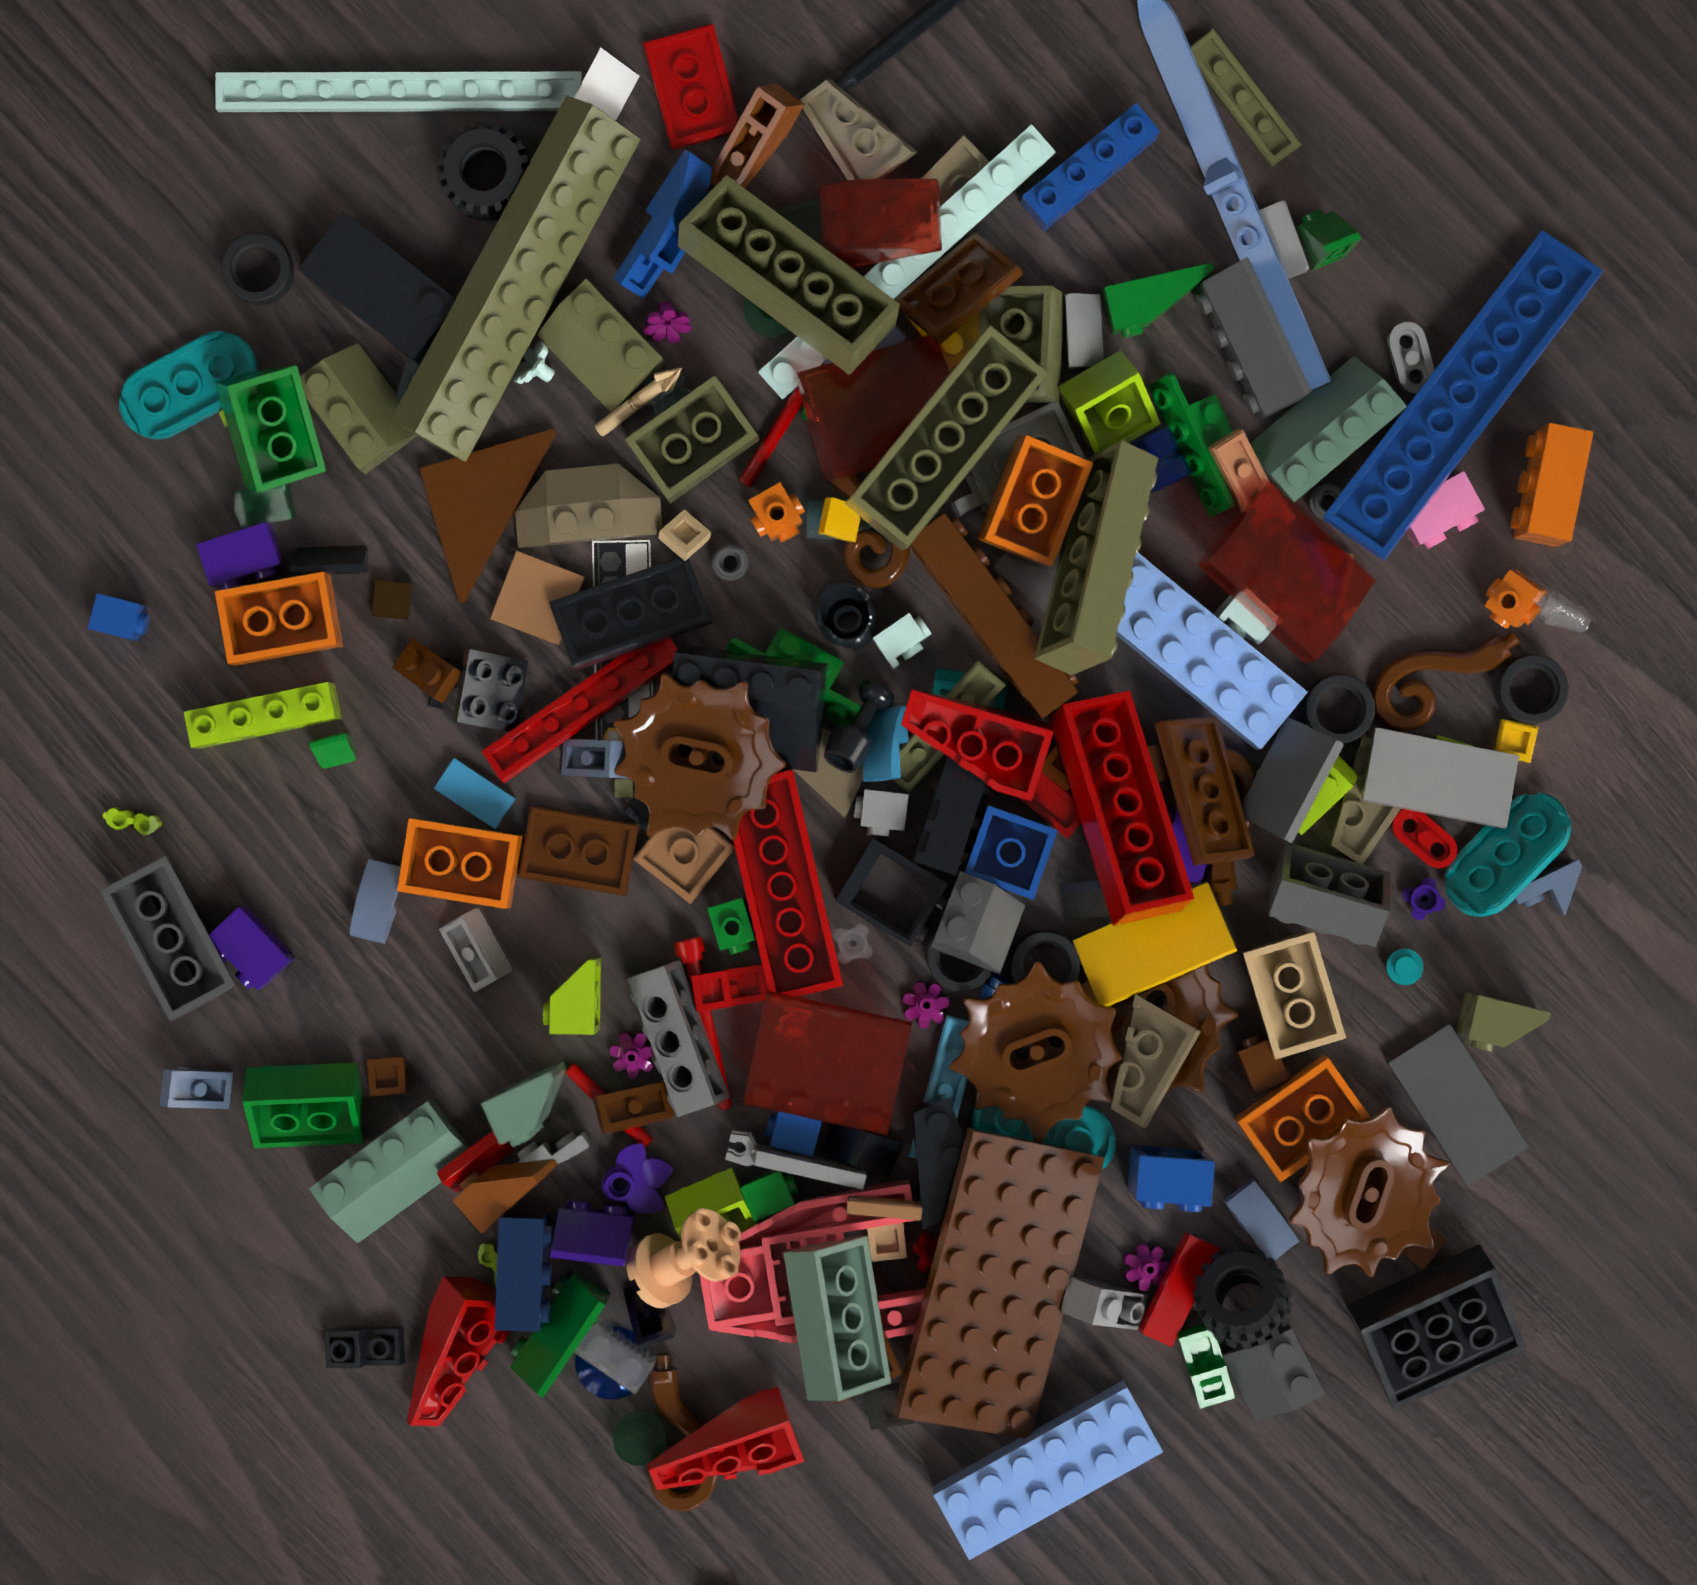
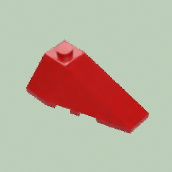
[901,689,1054,801]
[407,1276,511,1426]
[647,1387,805,1490]

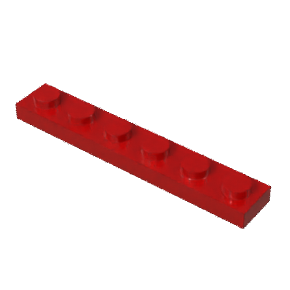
[481,638,678,783]

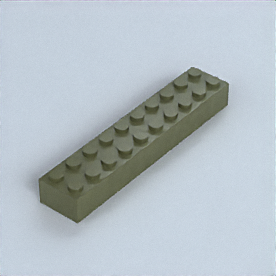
[391,95,641,462]

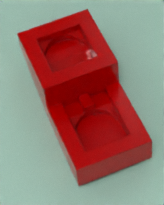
[691,964,769,1012]

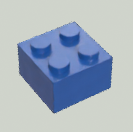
[963,805,1058,900]

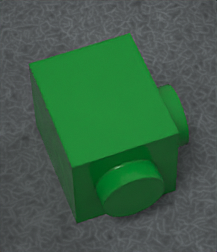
[707,897,756,955]
[740,1170,799,1222]

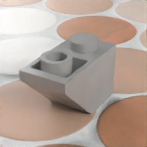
[1060,1276,1148,1330]

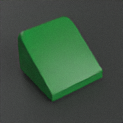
[309,733,356,769]

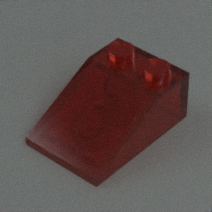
[820,179,942,268]

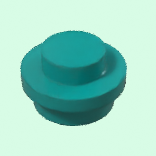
[1386,948,1423,985]

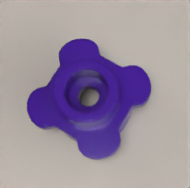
[1402,878,1445,920]

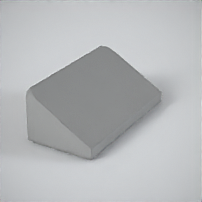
[1259,200,1309,279]
[1064,293,1104,370]
[439,908,512,992]

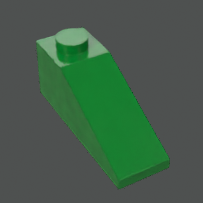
[1296,209,1361,271]
[1102,262,1214,338]

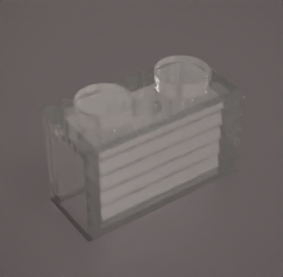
[574,1318,656,1394]

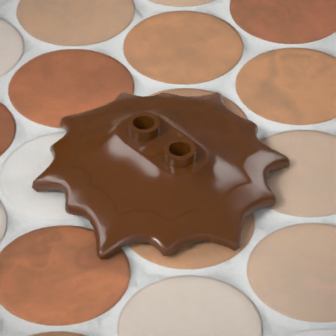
[613,673,786,840]
[949,961,1122,1142]
[1080,964,1238,1096]
[1288,1106,1450,1277]

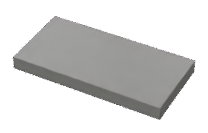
[1361,727,1519,829]

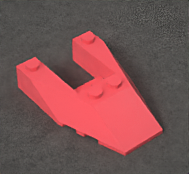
[700,1179,926,1343]

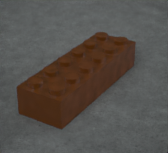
[910,513,1079,720]

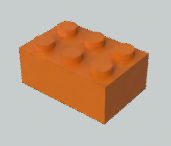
[1510,423,1593,547]
[976,435,1094,567]
[215,572,344,666]
[397,818,523,909]
[1233,1055,1370,1183]

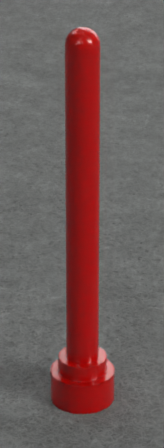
[674,936,732,1111]

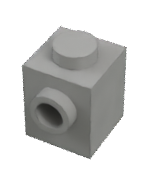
[854,789,909,836]

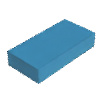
[434,758,516,829]

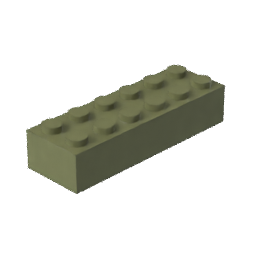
[678,175,900,375]
[845,325,1048,551]
[1034,440,1158,675]

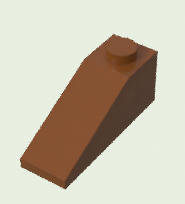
[710,84,805,188]
[453,1159,558,1234]

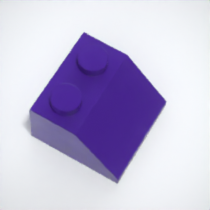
[550,1200,635,1266]

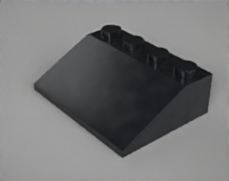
[672,645,828,772]
[1346,1244,1527,1410]

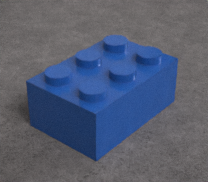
[1127,1144,1215,1212]

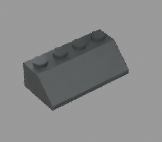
[1196,257,1312,420]
[100,856,236,1021]

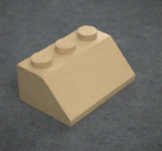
[1243,930,1346,1060]

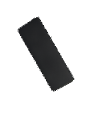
[290,545,369,576]

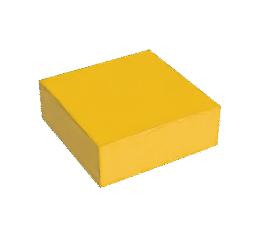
[818,497,861,542]
[1494,719,1539,763]

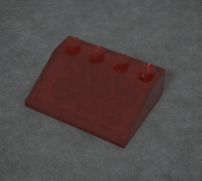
[795,335,950,480]
[1197,482,1376,663]
[743,991,912,1135]

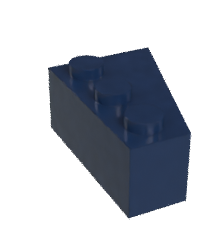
[495,1213,553,1332]

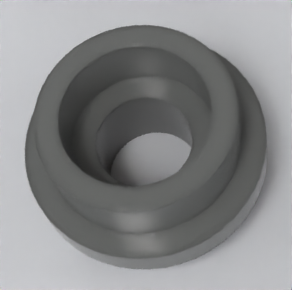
[1309,484,1342,520]
[712,544,749,581]

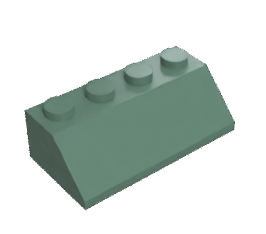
[1250,356,1407,506]
[481,1061,567,1147]
[309,1098,470,1243]
[783,1236,891,1401]

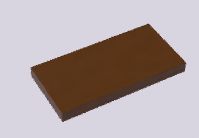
[1155,716,1255,866]

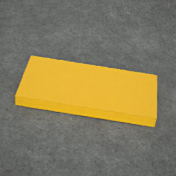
[1073,882,1237,1007]

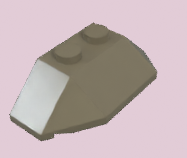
[515,464,663,548]

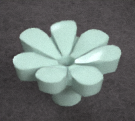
[513,341,555,384]

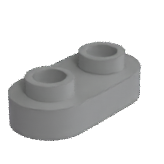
[1387,322,1435,396]

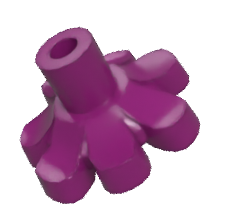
[643,302,691,343]
[902,981,950,1029]
[609,1031,655,1079]
[1123,1243,1170,1291]

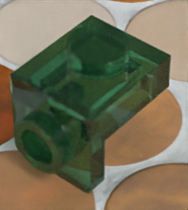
[234,483,296,528]

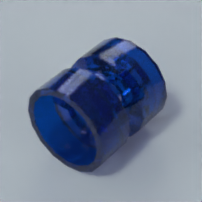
[1132,427,1192,494]

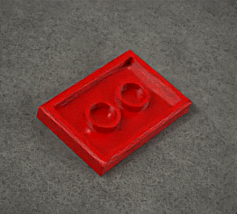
[643,24,739,150]

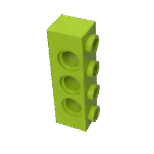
[184,682,342,749]

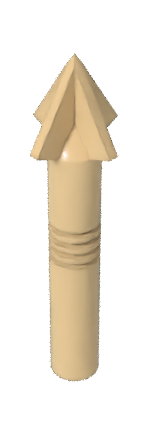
[595,368,682,436]

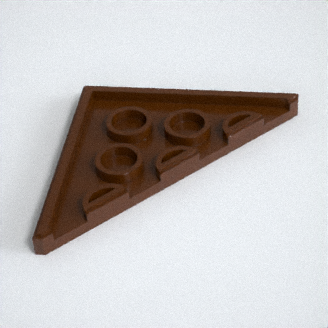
[420,428,557,604]

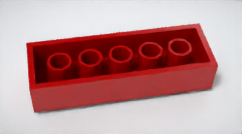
[1050,691,1195,926]
[733,770,843,1003]

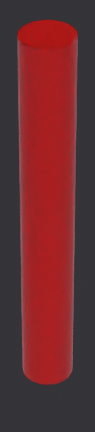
[738,387,808,488]
[565,1063,653,1147]

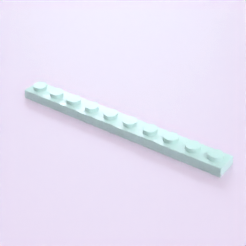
[216,71,583,112]
[758,124,1056,399]

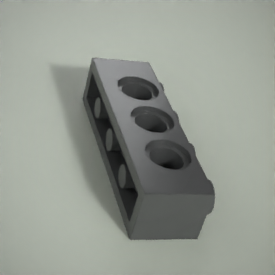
[627,959,730,1117]

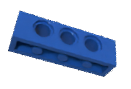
[1021,103,1160,232]

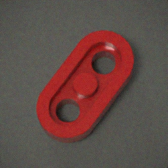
[1391,809,1457,868]

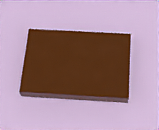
[894,231,1023,344]
[518,806,639,896]

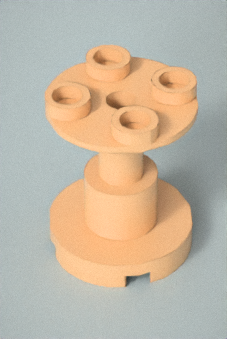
[626,1208,741,1308]

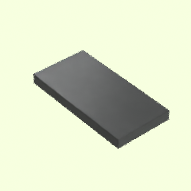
[1386,1023,1529,1187]

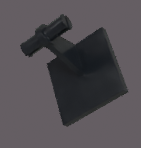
[427,649,528,732]

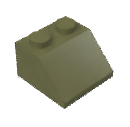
[1456,991,1551,1052]

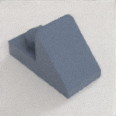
[1511,859,1582,915]
[159,1066,233,1109]

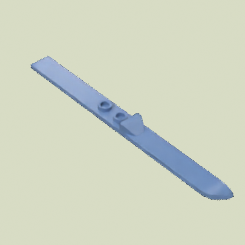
[1137,0,1331,390]

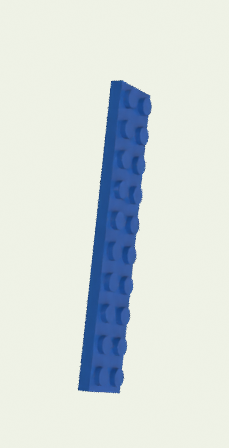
[1324,230,1603,561]

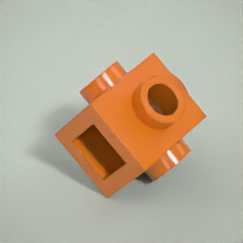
[748,482,805,543]
[1484,570,1546,629]

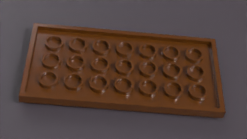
[893,1128,1105,1439]

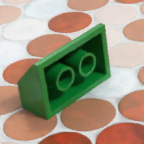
[215,365,326,493]
[242,1062,364,1148]
[510,1270,611,1398]

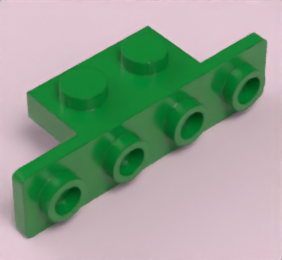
[1149,373,1235,517]
[726,627,861,725]

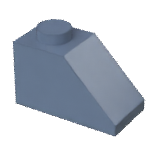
[561,739,629,779]

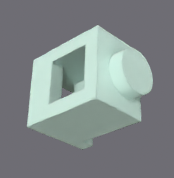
[1214,589,1274,645]
[873,613,931,670]

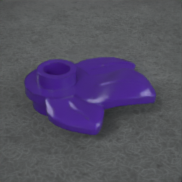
[601,1143,673,1214]

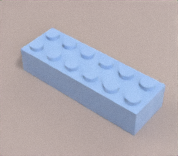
[1117,553,1308,750]
[932,1380,1163,1560]

